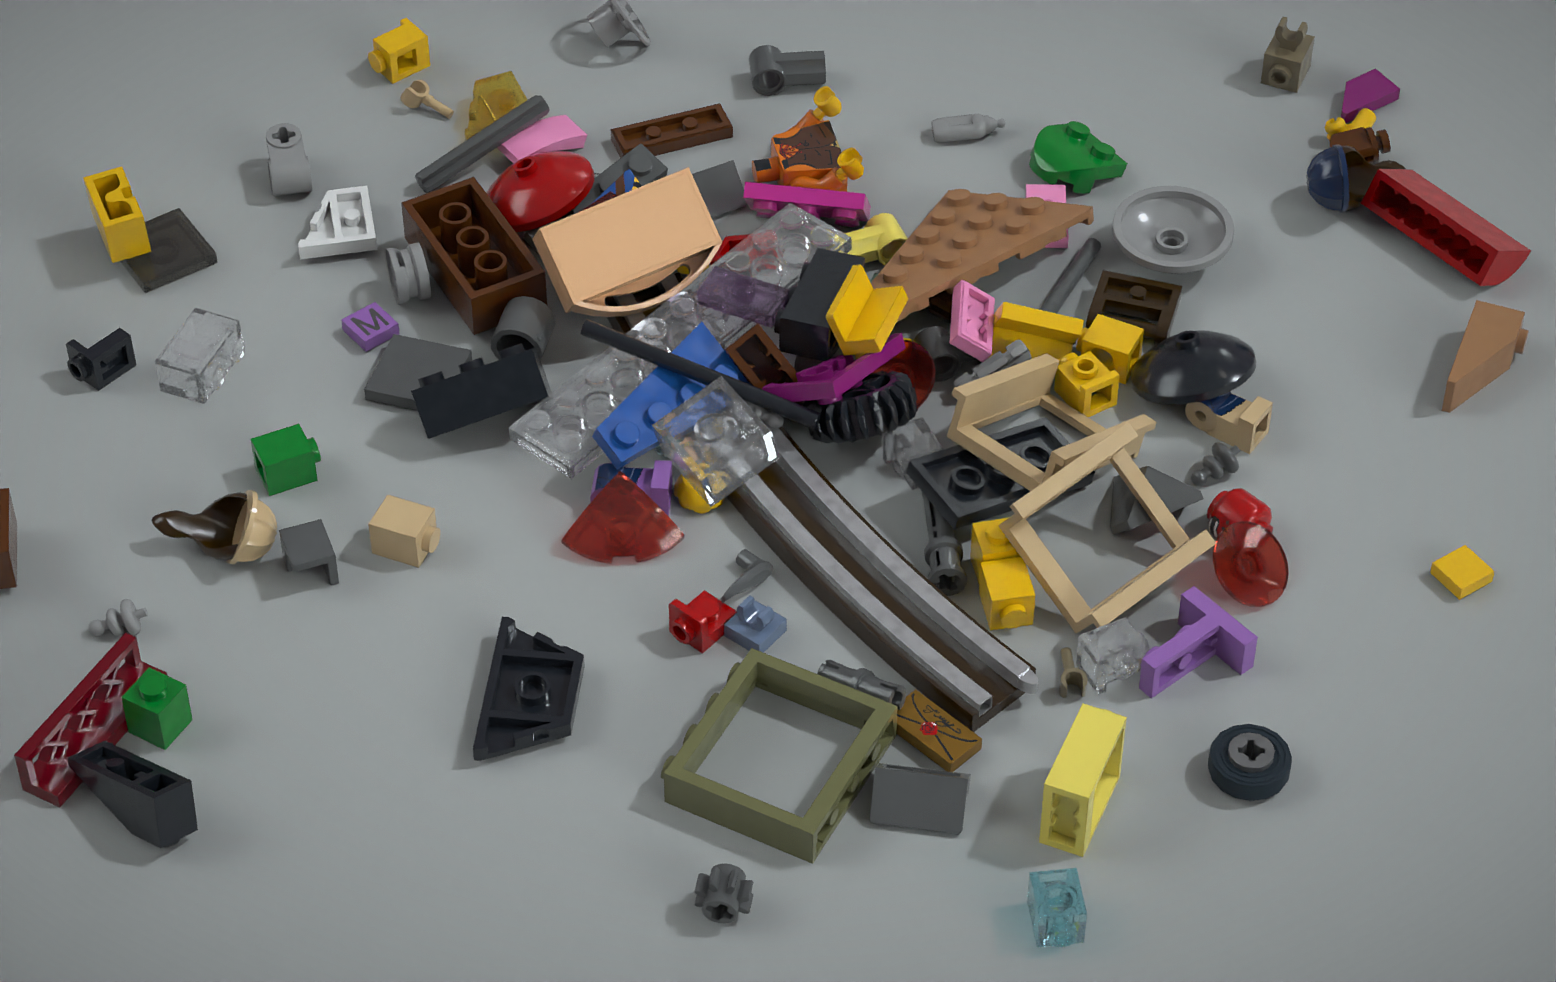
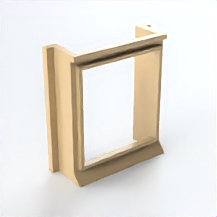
[947,353,1157,491]
[998,421,1216,633]

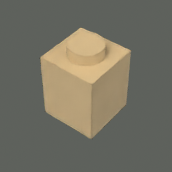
[368,494,440,568]

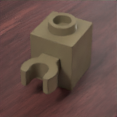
[1261,17,1315,93]

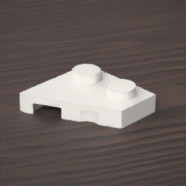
[298,185,377,260]

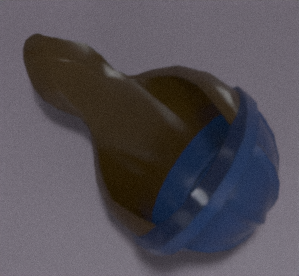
[1306,144,1406,213]

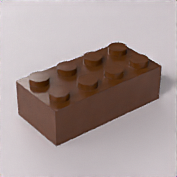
[401,177,548,335]

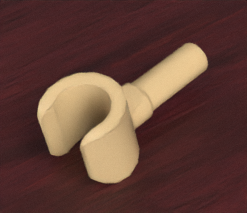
[400,80,454,119]

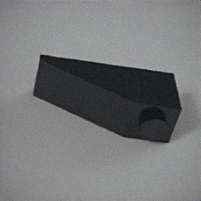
[68,741,198,848]

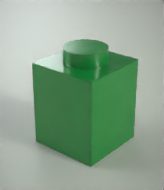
[251,423,321,496]
[121,667,193,750]

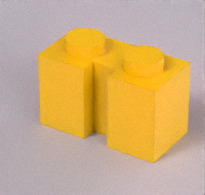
[83,166,152,263]

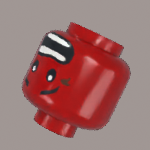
[1206,488,1273,553]

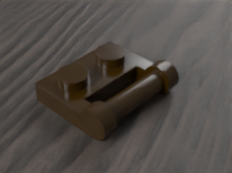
[1086,270,1182,345]

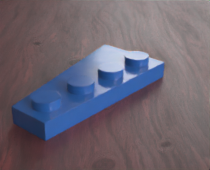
[592,322,751,470]

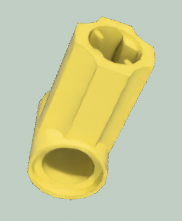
[825,213,908,265]

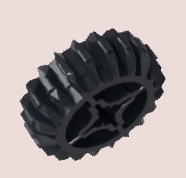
[803,371,918,444]

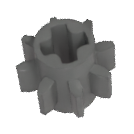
[694,863,754,924]

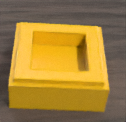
[1430,545,1495,600]

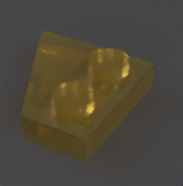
[465,71,527,141]

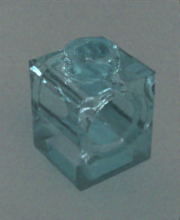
[1027,868,1087,947]

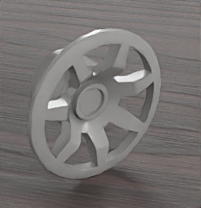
[587,0,651,47]

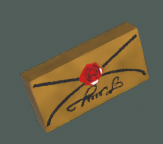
[897,689,982,772]

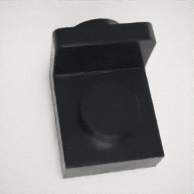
[66,328,137,391]

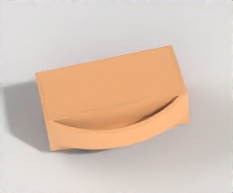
[532,167,722,317]

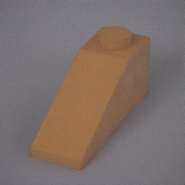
[1441,300,1529,413]

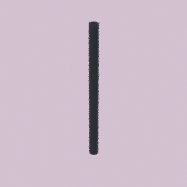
[581,319,821,429]

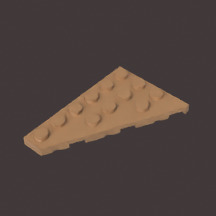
[871,189,1094,322]

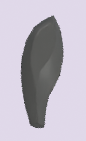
[721,549,773,603]

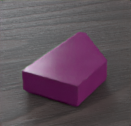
[1341,68,1400,123]

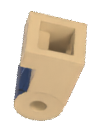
[1185,392,1273,454]

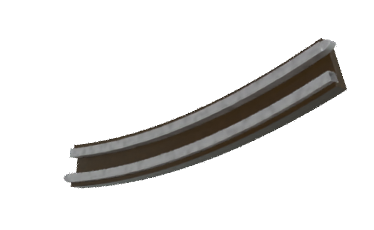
[605,273,1038,732]

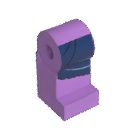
[590,460,673,519]

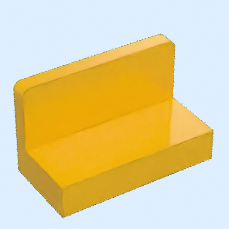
[826,264,909,356]
[988,302,1084,361]

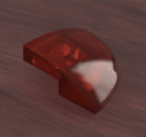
[561,471,685,564]

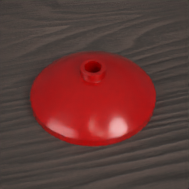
[487,151,595,232]

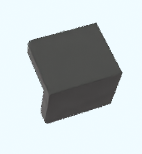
[279,519,339,585]

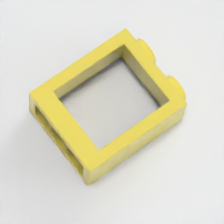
[1039,703,1127,857]

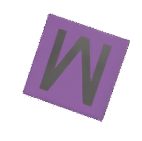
[341,302,400,352]

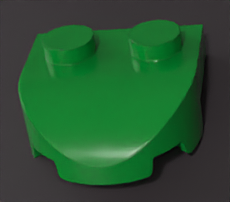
[1029,121,1128,194]

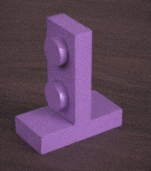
[1139,586,1258,699]

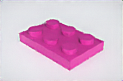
[743,182,871,227]

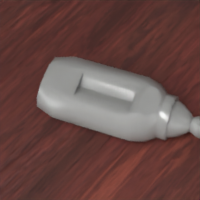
[931,114,1005,142]

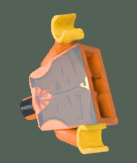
[752,86,864,192]

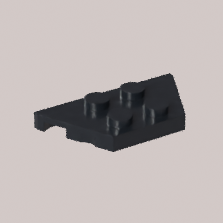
[473,616,585,761]

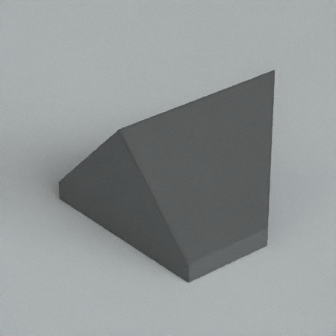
[1110,466,1204,534]

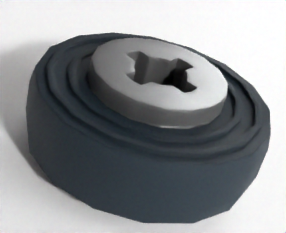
[1208,724,1292,801]

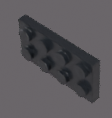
[906,417,1095,530]

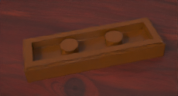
[610,103,733,158]

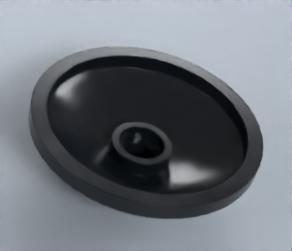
[1131,330,1256,404]

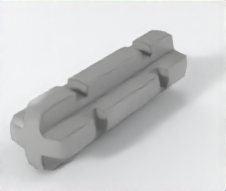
[953,340,1032,387]

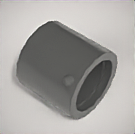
[490,296,556,360]

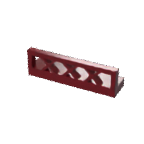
[14,632,168,808]

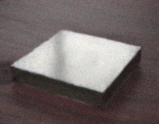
[120,208,218,293]

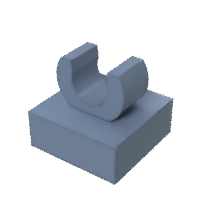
[724,595,787,653]

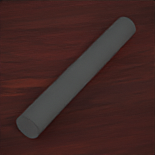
[1040,238,1101,314]

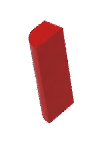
[1361,169,1531,286]

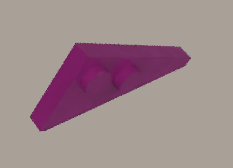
[763,333,906,405]

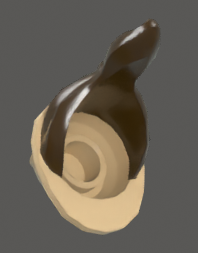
[151,490,277,565]

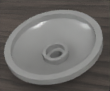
[1112,186,1234,274]

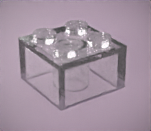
[652,376,780,507]

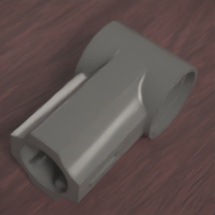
[749,45,826,96]

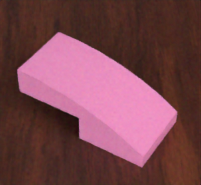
[497,115,587,163]

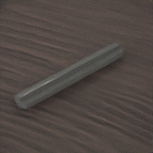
[415,95,550,192]

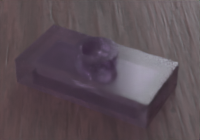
[697,266,790,328]

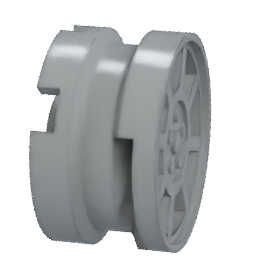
[386,242,431,305]

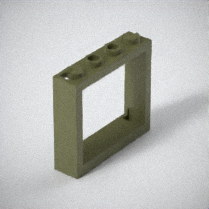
[661,648,898,864]

